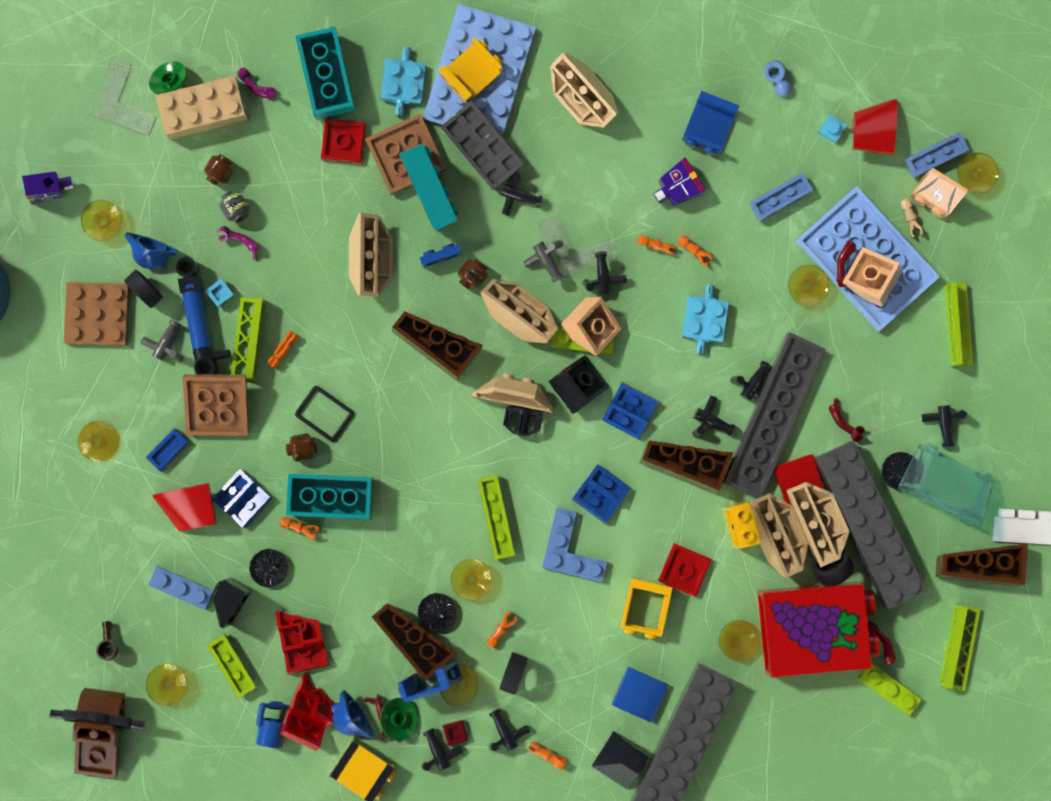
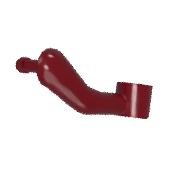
[836,240,856,287]
[829,398,865,442]
[868,621,896,665]
[365,694,392,740]

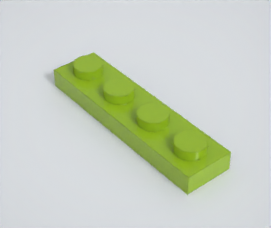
[477,475,515,560]

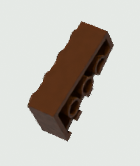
[392,311,483,381]
[639,440,734,493]
[935,543,1028,587]
[372,603,457,681]

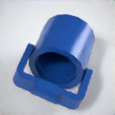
[256,701,289,748]

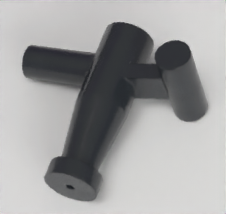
[501,173,543,215]
[582,251,627,294]
[730,361,772,401]
[692,396,735,438]
[921,405,967,447]
[488,708,530,751]
[421,728,463,771]

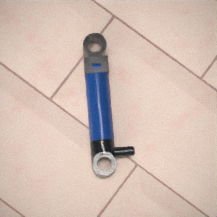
[176,257,232,375]

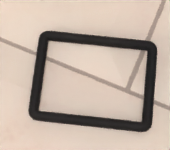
[295,386,354,442]

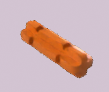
[267,331,298,368]

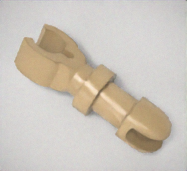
[901,198,923,238]

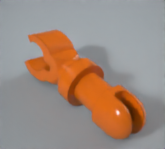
[637,235,677,255]
[678,235,714,266]
[280,517,320,540]
[487,611,517,648]
[528,742,567,770]

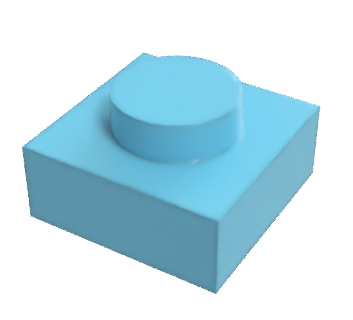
[818,114,847,143]
[205,279,235,308]

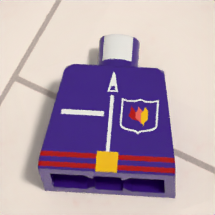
[653,157,706,206]
[22,172,73,204]

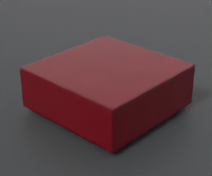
[442,719,468,746]

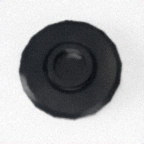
[881,452,920,490]
[249,549,288,587]
[418,593,456,632]

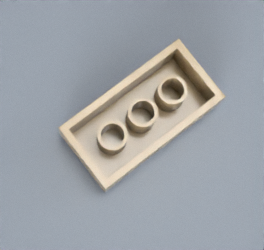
[155,75,249,140]

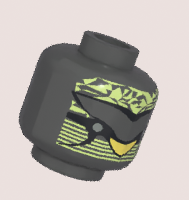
[219,191,250,223]

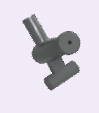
[523,240,564,283]
[141,319,183,362]

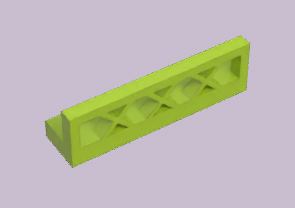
[944,282,973,366]
[231,297,266,381]
[939,604,980,691]

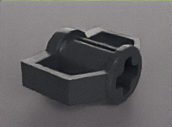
[503,407,543,436]

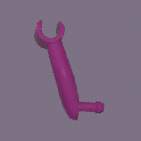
[237,67,277,99]
[217,226,260,260]

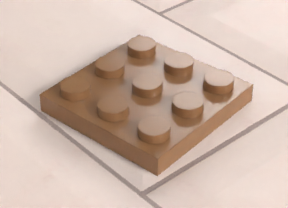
[365,114,446,195]
[64,282,130,346]
[183,374,249,436]

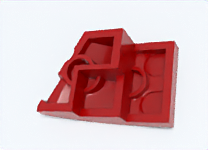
[851,99,898,155]
[153,483,217,532]
[275,611,329,675]
[280,674,334,751]

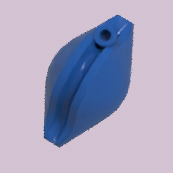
[125,232,179,269]
[331,690,375,738]

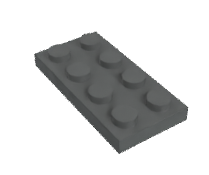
[441,100,525,190]

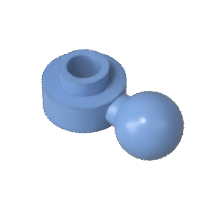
[764,60,792,97]

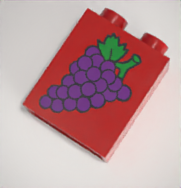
[757,582,880,678]

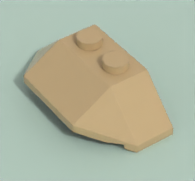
[550,52,618,128]
[349,213,393,297]
[481,279,558,343]
[472,374,554,414]
[786,482,850,567]
[751,493,808,579]

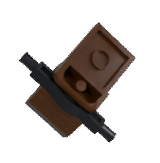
[50,688,146,779]

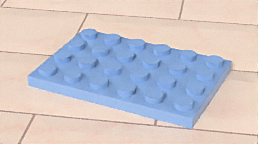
[423,4,536,137]
[795,186,940,332]

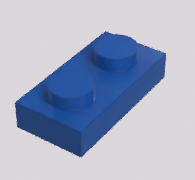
[420,243,462,268]

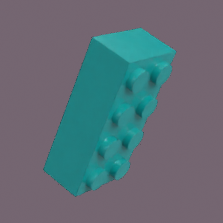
[295,27,356,120]
[399,143,459,231]
[286,474,374,519]

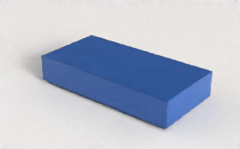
[146,428,190,472]

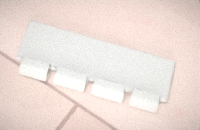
[993,508,1051,545]

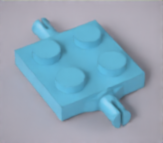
[380,47,426,117]
[682,285,729,355]

